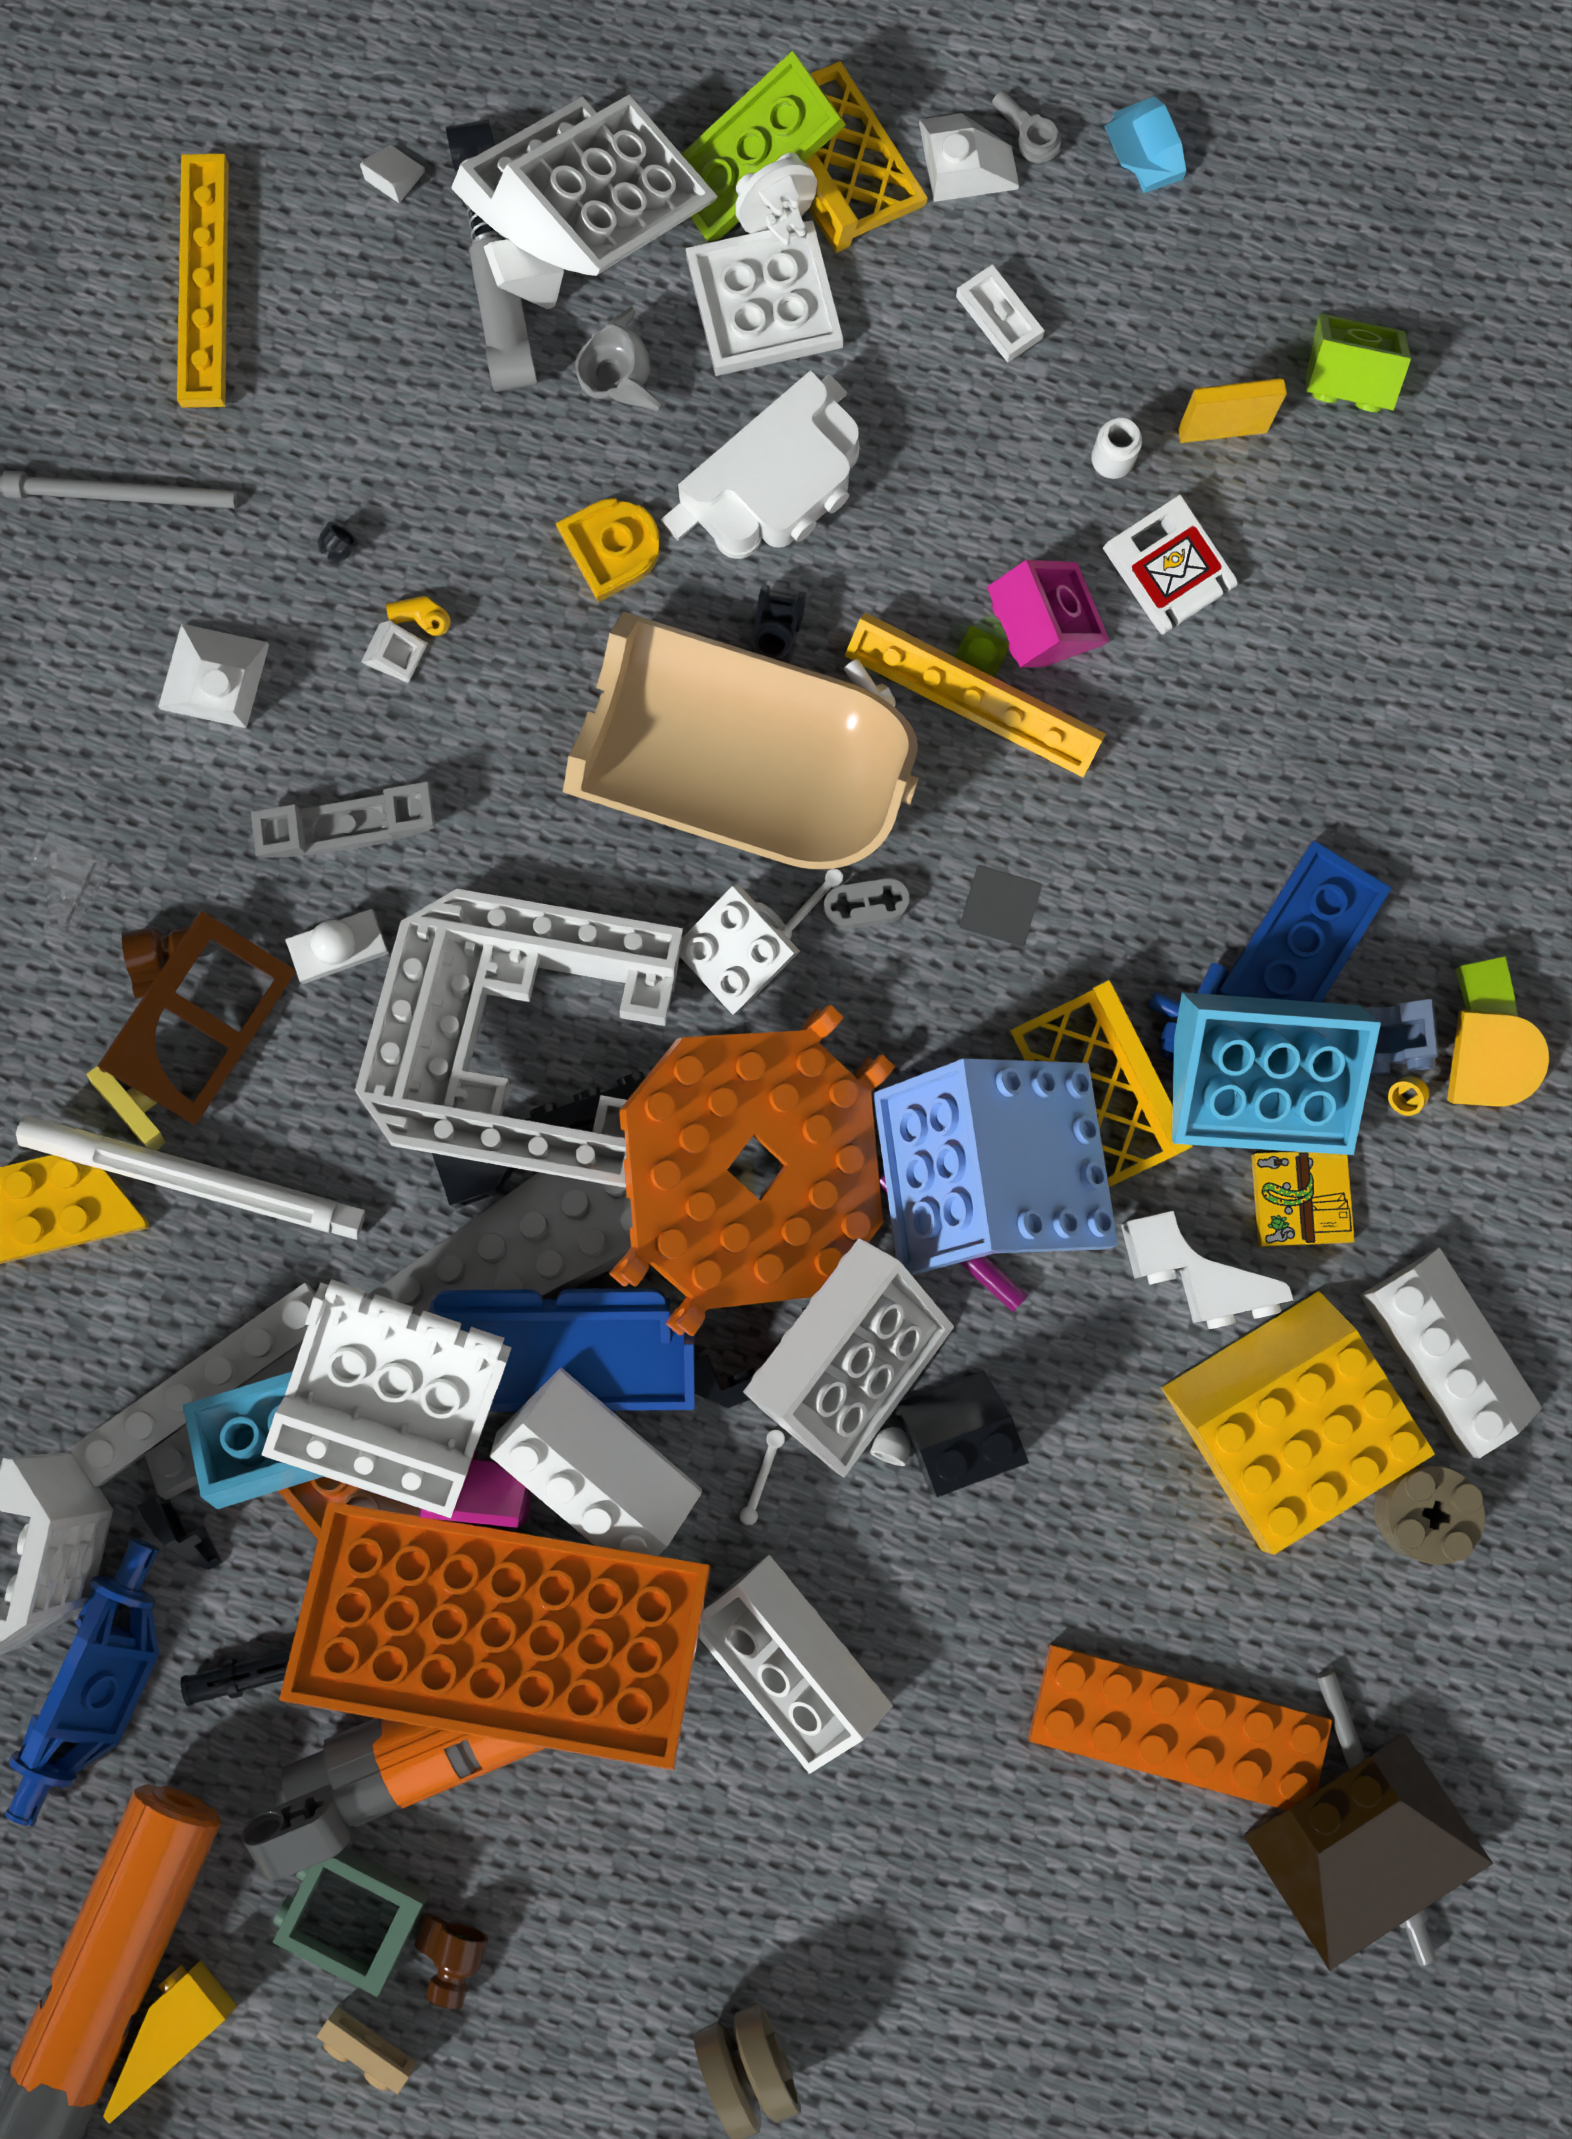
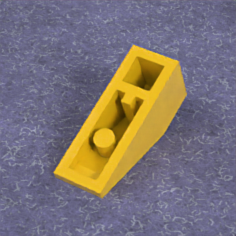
[103,1960,237,2124]

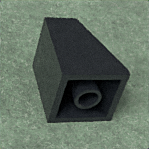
[897,1370,1029,1497]

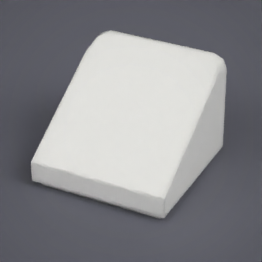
[360,145,425,203]
[361,620,428,683]

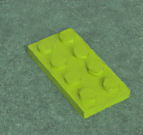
[681,51,846,243]

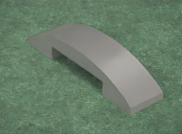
[251,782,435,858]

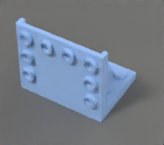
[873,1059,1118,1275]

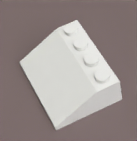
[743,1238,954,1478]

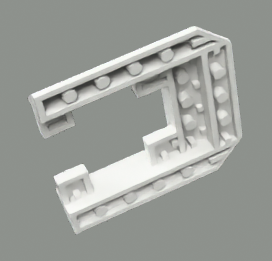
[355,889,683,1188]

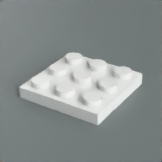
[686,220,843,376]

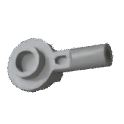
[992,90,1061,163]

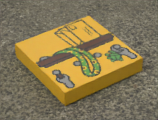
[1251,1152,1355,1247]

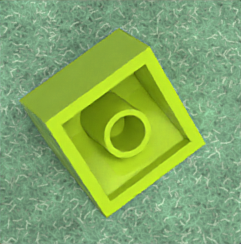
[1305,313,1411,412]

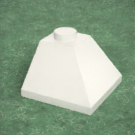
[158,623,269,728]

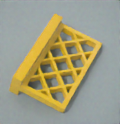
[805,61,928,253]
[1010,980,1193,1187]

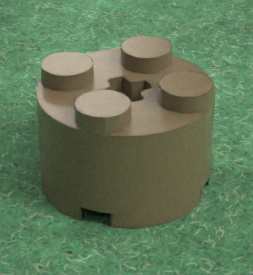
[1374,1465,1485,1565]

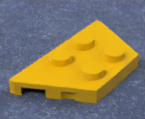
[0,1155,150,1264]

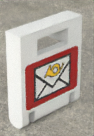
[1103,495,1237,635]

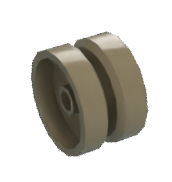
[693,2002,801,2139]

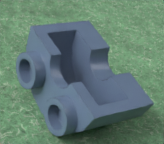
[1364,999,1439,1076]

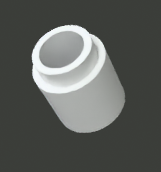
[1091,418,1142,479]

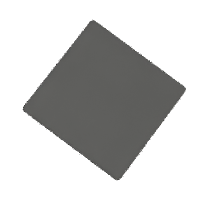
[959,865,1042,947]

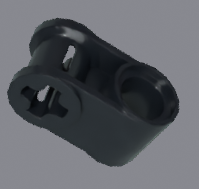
[752,584,806,664]

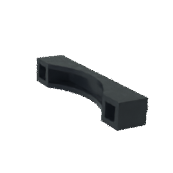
[432,1072,647,1209]

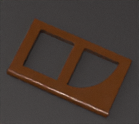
[97,911,296,1126]

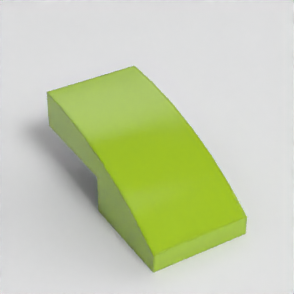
[1455,956,1518,1016]

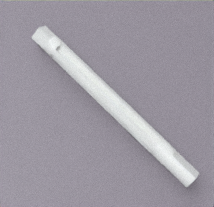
[16,1115,365,1240]

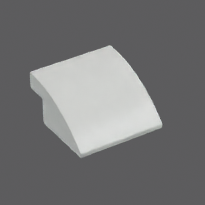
[451,95,718,276]

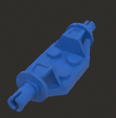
[5,1538,160,1826]

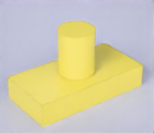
[86,1066,166,1151]

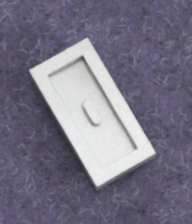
[956,264,1044,363]

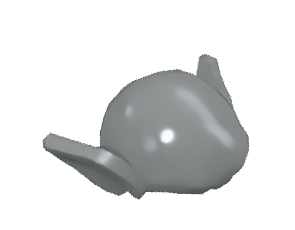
[575,306,662,412]

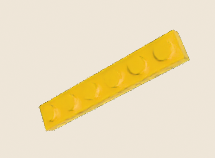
[177,154,229,408]
[845,612,1106,777]

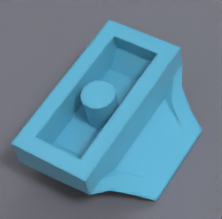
[1104,96,1186,193]

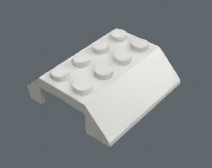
[262,1279,512,1518]

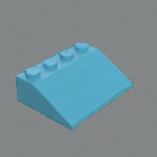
[1172,992,1381,1155]

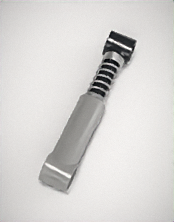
[446,119,538,392]

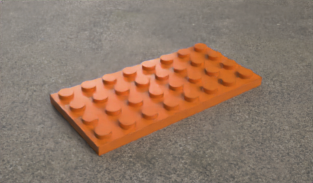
[279,1501,711,1770]

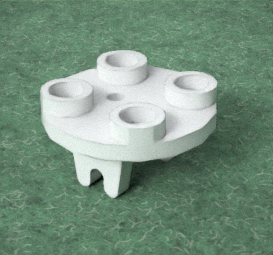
[736,152,817,245]

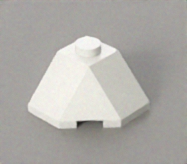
[919,113,1019,202]

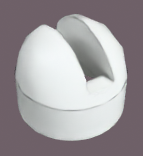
[870,1427,911,1466]

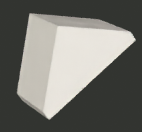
[484,239,564,309]

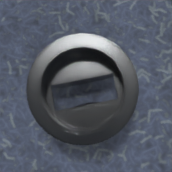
[317,522,358,562]

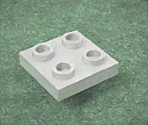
[679,884,800,1015]

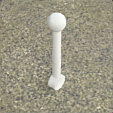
[784,869,843,940]
[739,1430,785,1525]

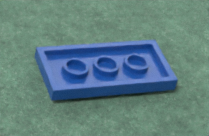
[1217,840,1392,1003]

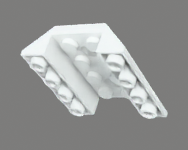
[0,1452,113,1655]

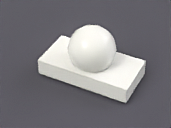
[285,909,389,984]

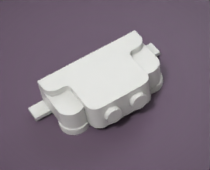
[661,370,860,559]

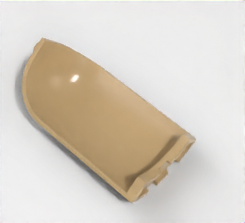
[563,611,919,869]

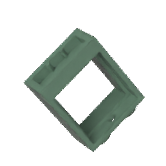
[272,1849,430,1997]

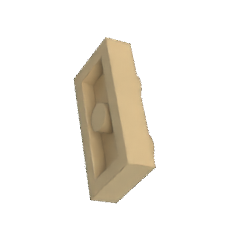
[316,2006,417,2095]

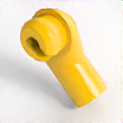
[386,596,450,636]

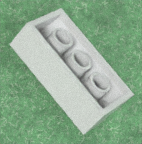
[1360,1247,1542,1458]
[490,1367,702,1556]
[698,1555,893,1774]

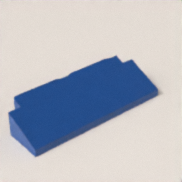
[428,1288,695,1412]

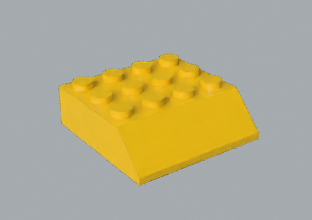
[1161,1291,1435,1555]

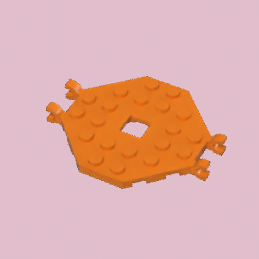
[609,1005,896,1336]

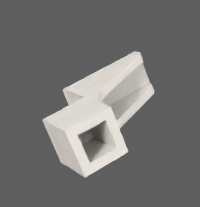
[1121,1211,1293,1329]

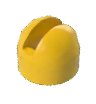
[1388,1075,1430,1116]

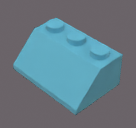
[183,1371,324,1509]

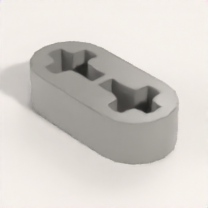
[824,878,909,930]

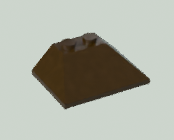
[1244,1732,1493,1971]

